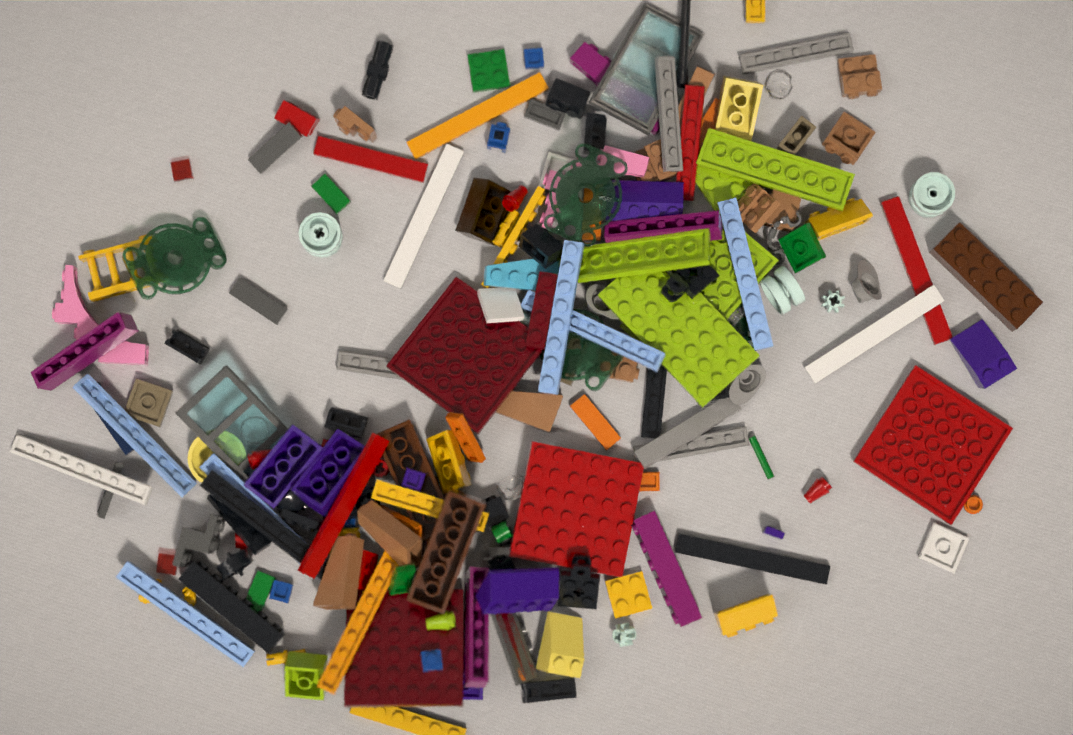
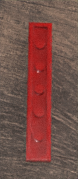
[676,84,705,201]
[313,136,428,183]

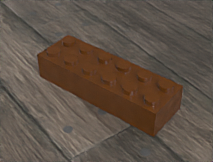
[929,222,1043,332]
[377,419,444,542]
[407,487,486,614]

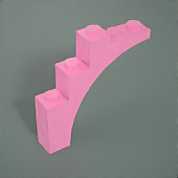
[540,145,649,230]
[52,265,149,365]

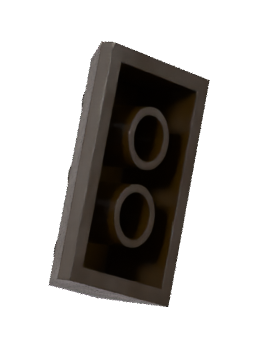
[455,177,511,246]

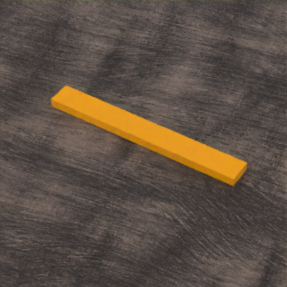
[406,72,549,160]
[317,551,399,695]

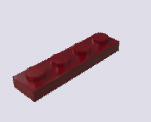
[525,271,558,350]

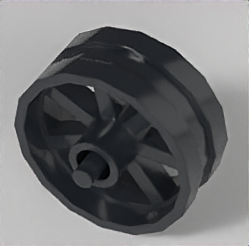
[216,548,254,580]

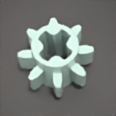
[821,290,845,313]
[612,622,636,647]

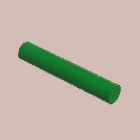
[749,436,775,479]

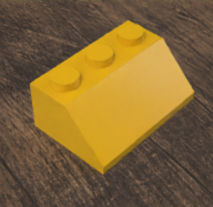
[806,198,873,241]
[426,430,472,494]
[714,594,778,638]

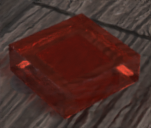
[170,159,193,182]
[156,553,177,575]

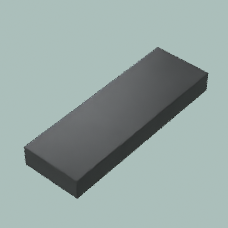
[248,122,303,174]
[229,278,288,325]
[96,461,124,519]

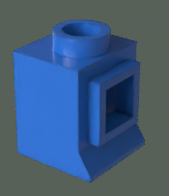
[487,122,511,153]

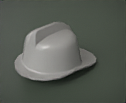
[852,260,882,303]
[585,284,619,319]
[729,364,766,405]

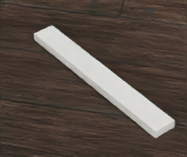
[383,144,464,289]
[805,285,944,384]
[10,434,154,505]

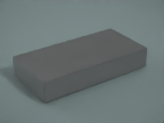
[524,99,566,131]

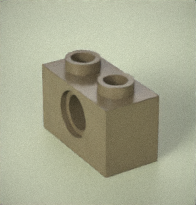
[776,116,816,155]

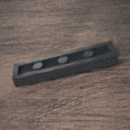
[207,494,271,555]

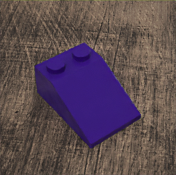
[949,319,1017,389]

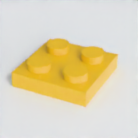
[605,571,653,619]

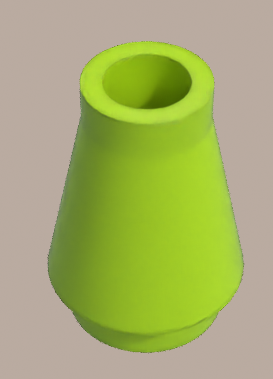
[426,610,456,630]

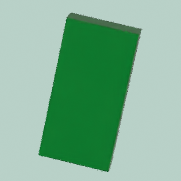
[311,174,351,214]
[388,564,416,595]
[246,570,276,612]

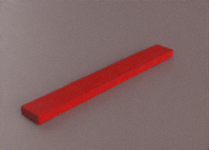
[880,196,953,345]
[298,433,390,579]

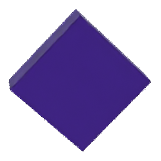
[401,468,426,492]
[762,526,785,540]

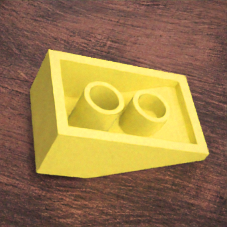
[715,76,763,141]
[536,611,584,678]

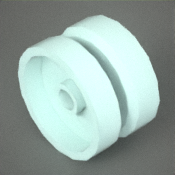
[909,172,955,218]
[298,212,343,258]
[760,266,805,315]

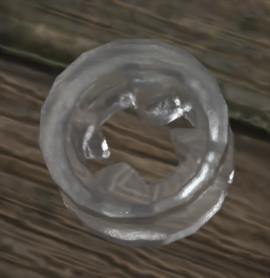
[727,308,744,327]

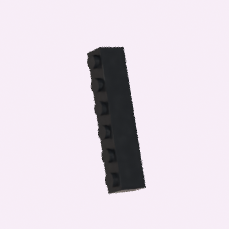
[178,561,285,653]

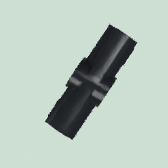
[362,41,393,100]

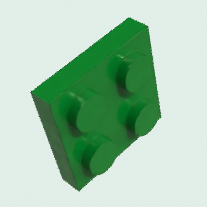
[467,49,510,93]
[778,223,827,274]

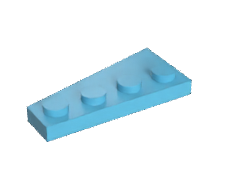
[484,259,560,291]

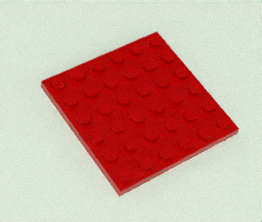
[853,365,1013,525]
[509,441,644,577]

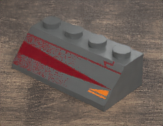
[491,612,540,686]

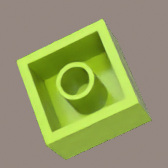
[285,651,328,700]

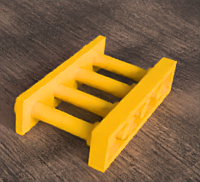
[78,234,167,302]

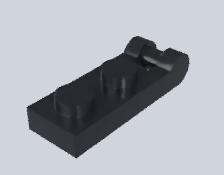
[521,678,577,703]

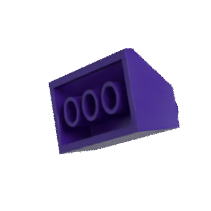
[606,180,684,221]
[243,424,323,509]
[291,429,365,518]
[476,567,559,614]

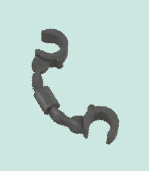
[767,210,802,265]

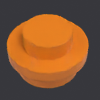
[964,495,983,514]

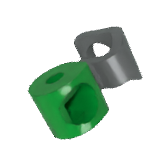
[490,520,513,546]

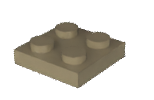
[125,379,173,427]

